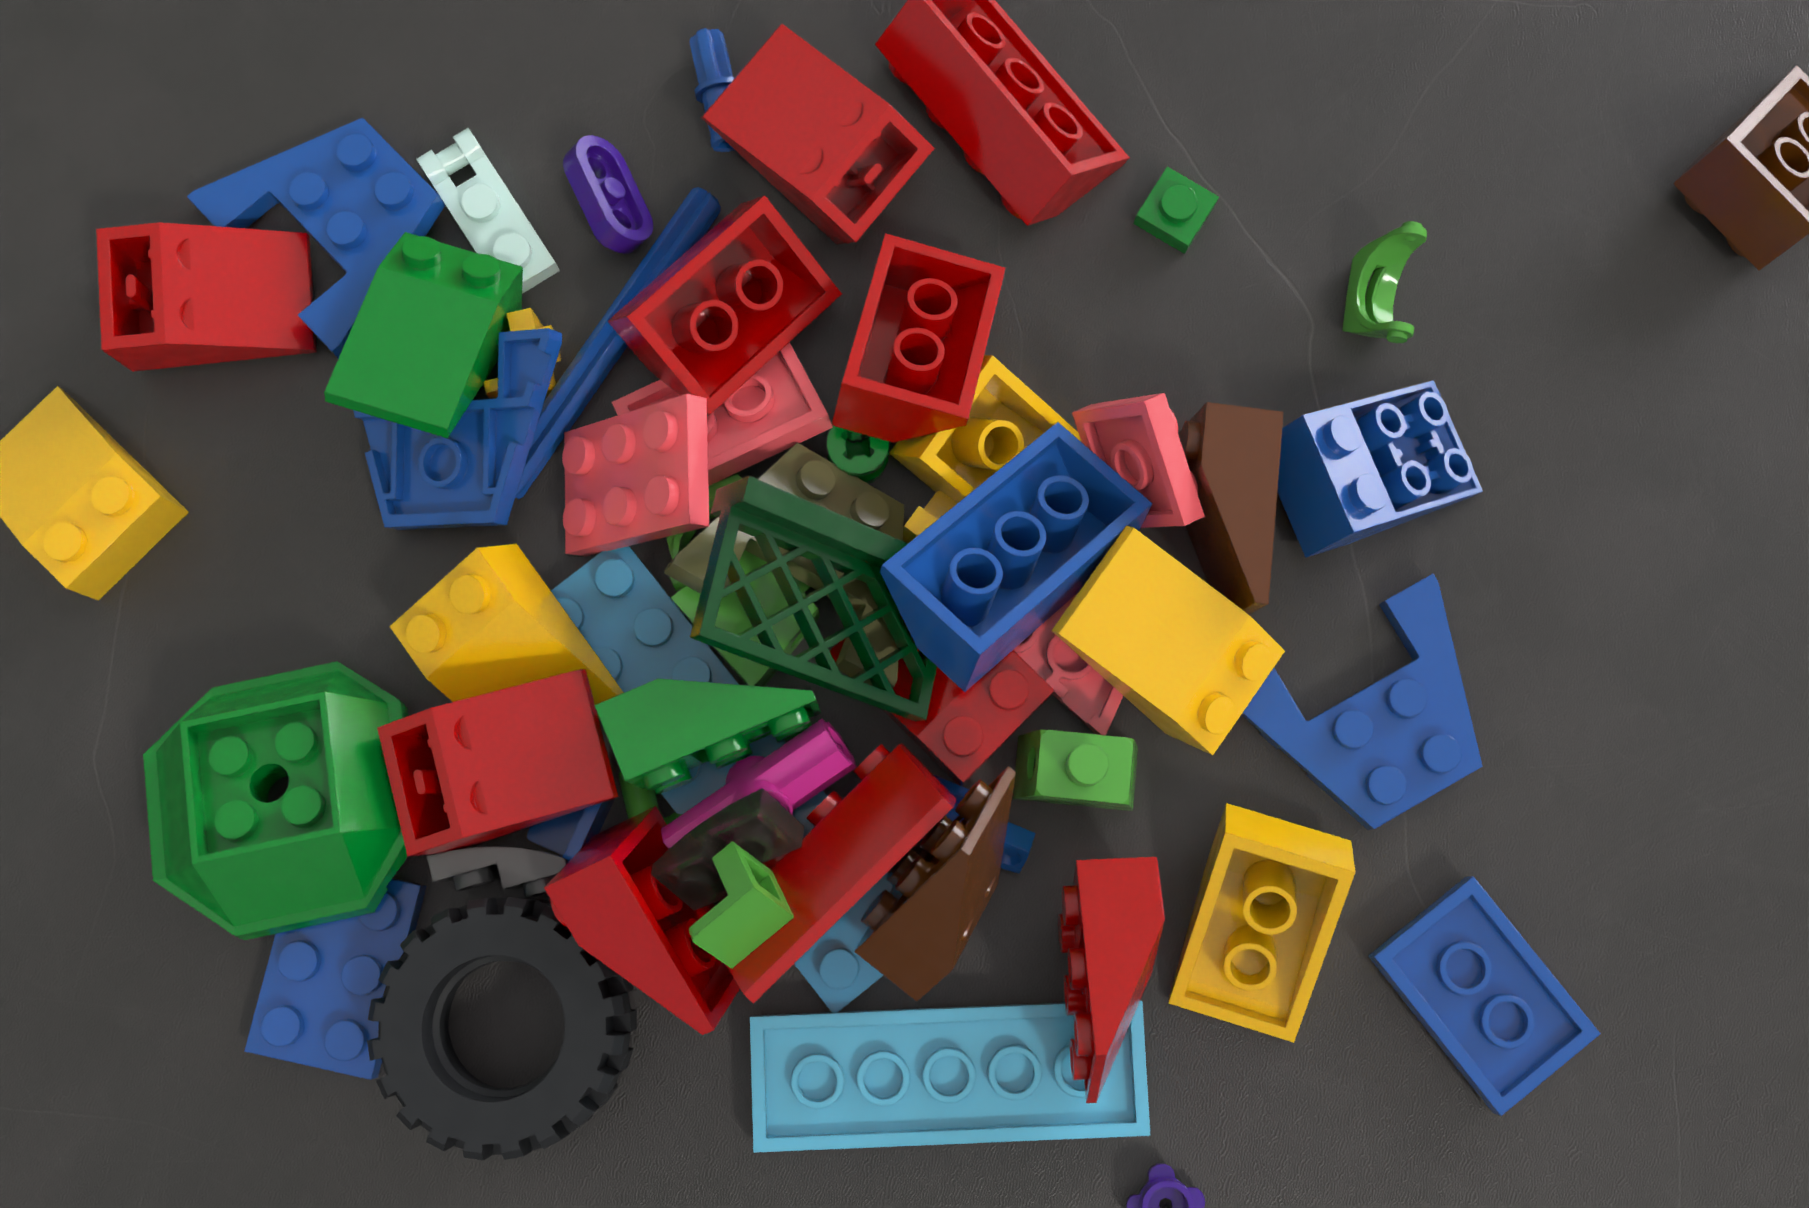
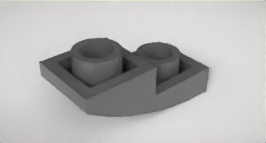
[427,847,569,898]

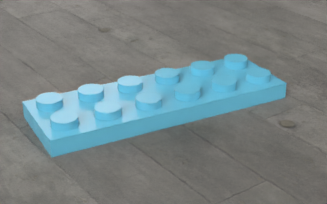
[750,1000,1150,1153]

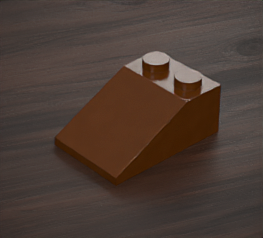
[1673,65,1809,271]
[1178,402,1284,615]

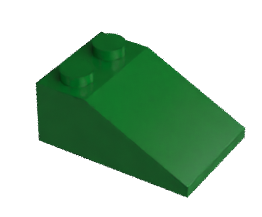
[324,232,523,438]

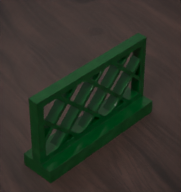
[690,476,937,722]

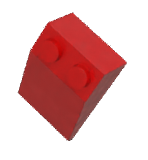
[830,614,1055,786]
[544,806,740,1035]

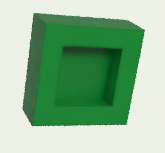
[1133,166,1219,254]

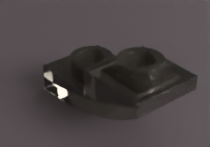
[651,788,805,911]

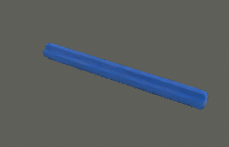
[515,187,721,499]

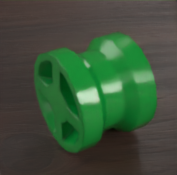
[827,426,889,484]

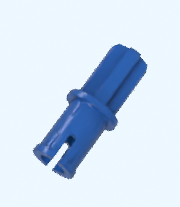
[689,28,735,152]

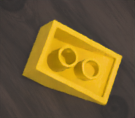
[889,355,1081,503]
[0,386,189,601]
[1051,525,1285,755]
[389,544,624,719]
[1168,803,1356,1043]

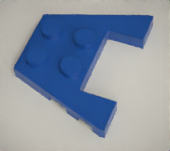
[187,117,445,359]
[353,328,562,530]
[1241,574,1483,830]

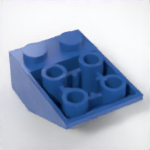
[1277,380,1483,558]

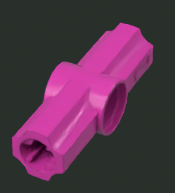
[661,719,857,877]

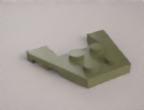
[664,443,904,688]

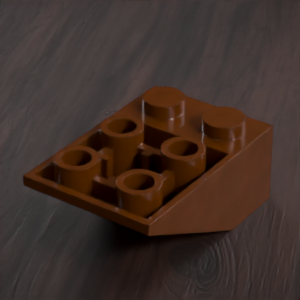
[854,766,1016,1001]

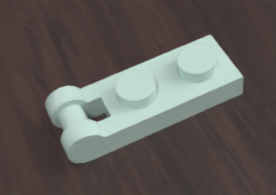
[416,128,560,294]

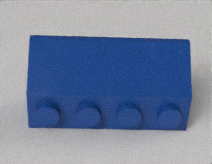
[880,422,1153,692]

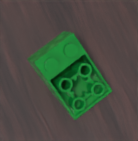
[594,678,821,794]

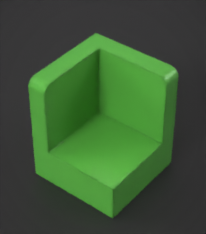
[688,841,794,969]

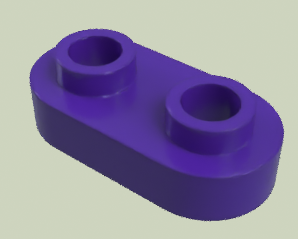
[563,135,653,254]

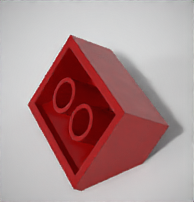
[608,195,842,416]
[832,233,1006,443]

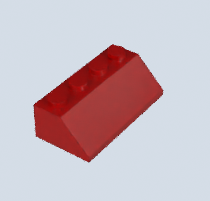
[875,0,1130,226]
[720,743,957,1004]

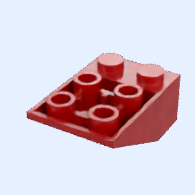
[701,24,935,245]
[96,222,317,372]
[377,669,618,857]
[1058,857,1165,1103]

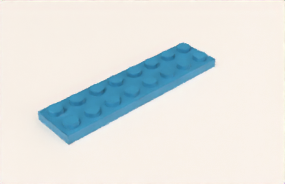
[551,546,894,1013]

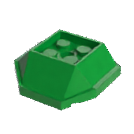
[143,661,409,940]

